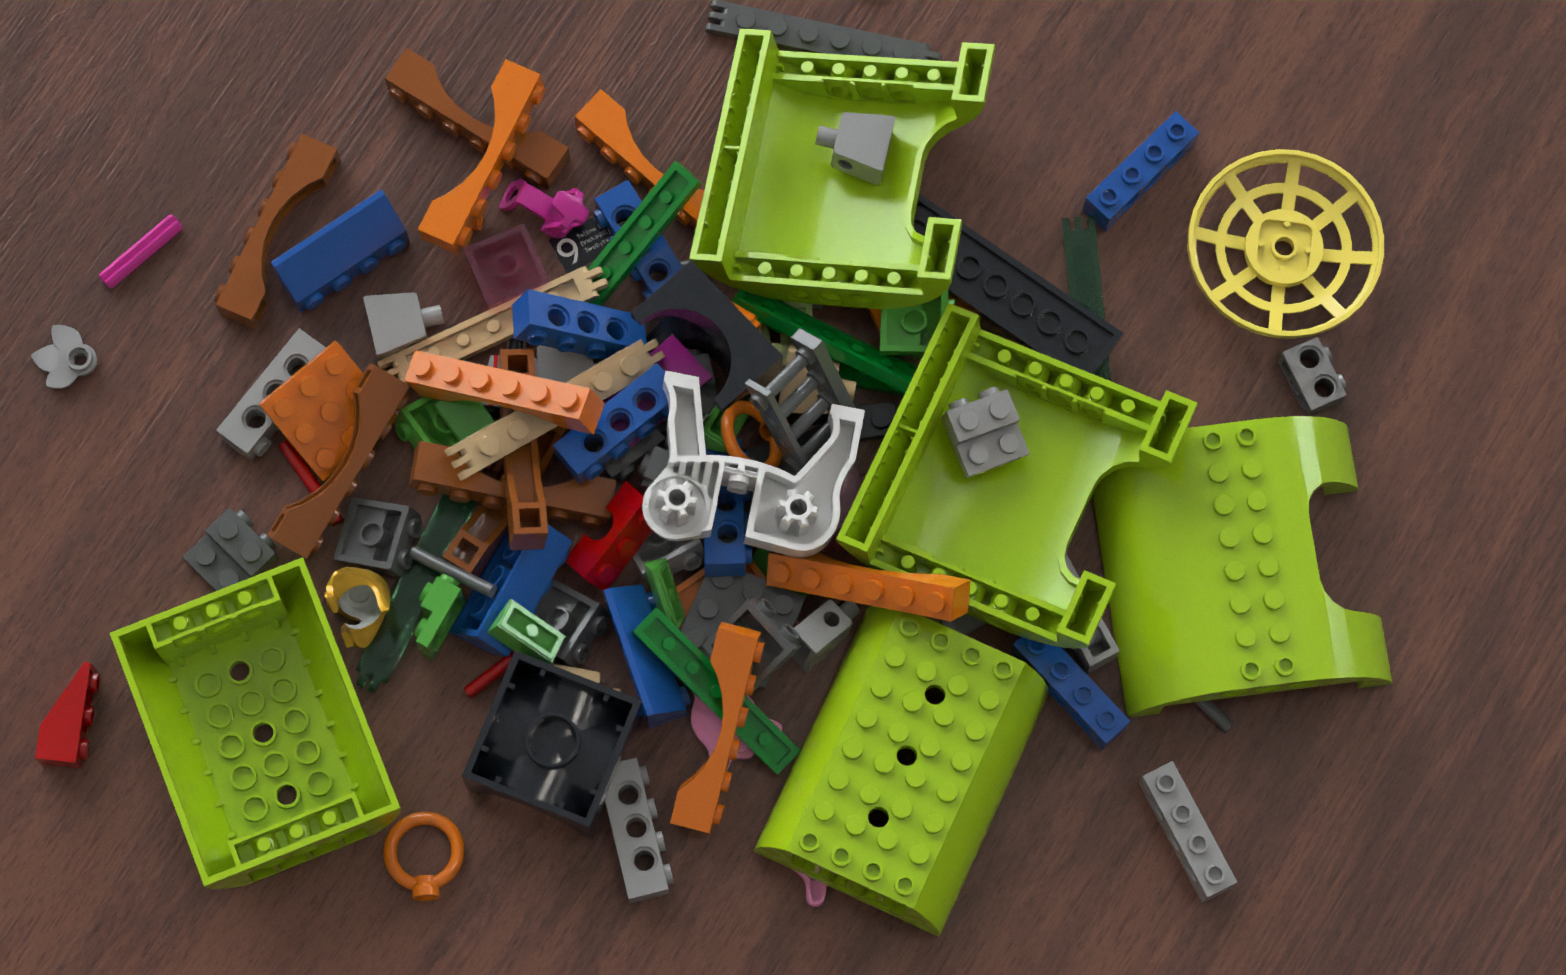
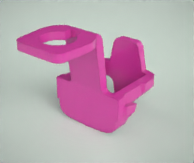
[498,179,589,239]

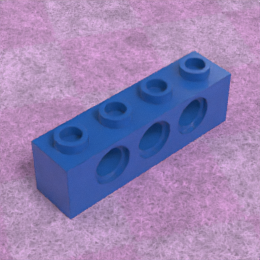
[1082,111,1199,232]
[593,180,683,300]
[512,289,646,359]
[553,363,669,484]
[703,439,752,577]
[1010,637,1130,750]

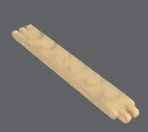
[378,266,609,384]
[444,339,665,481]

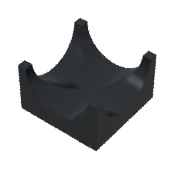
[631,261,783,428]
[462,651,644,840]

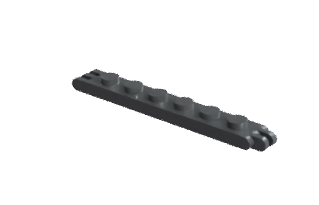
[705,0,942,61]

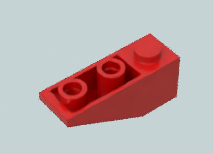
[35,662,100,768]

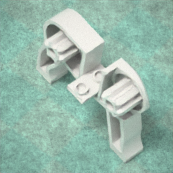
[642,370,865,558]

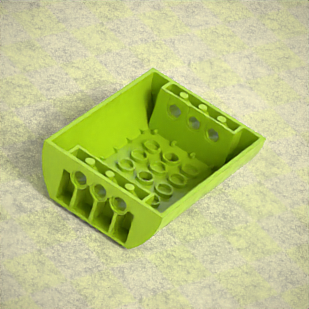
[110,557,401,889]
[753,606,1049,937]

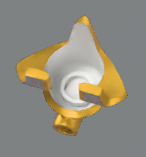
[324,567,391,648]

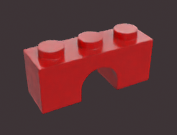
[566,481,653,591]

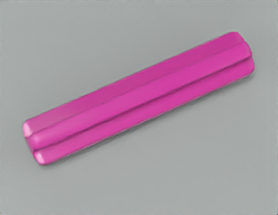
[99,214,182,288]

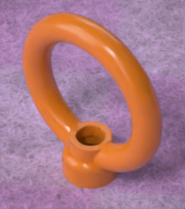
[721,400,790,468]
[383,812,465,901]

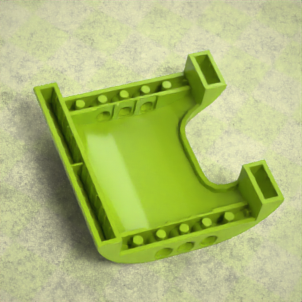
[689,29,996,309]
[836,303,1198,649]
[1092,416,1392,718]

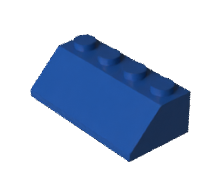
[271,189,409,312]
[448,524,573,657]
[603,585,691,729]

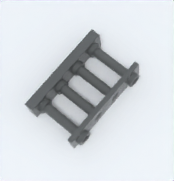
[745,329,865,476]

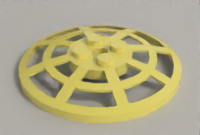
[1187,149,1384,339]

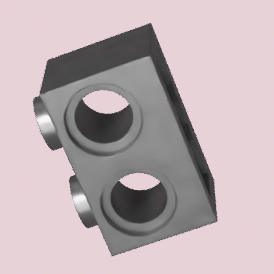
[1277,337,1347,416]

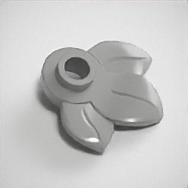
[31,325,98,389]

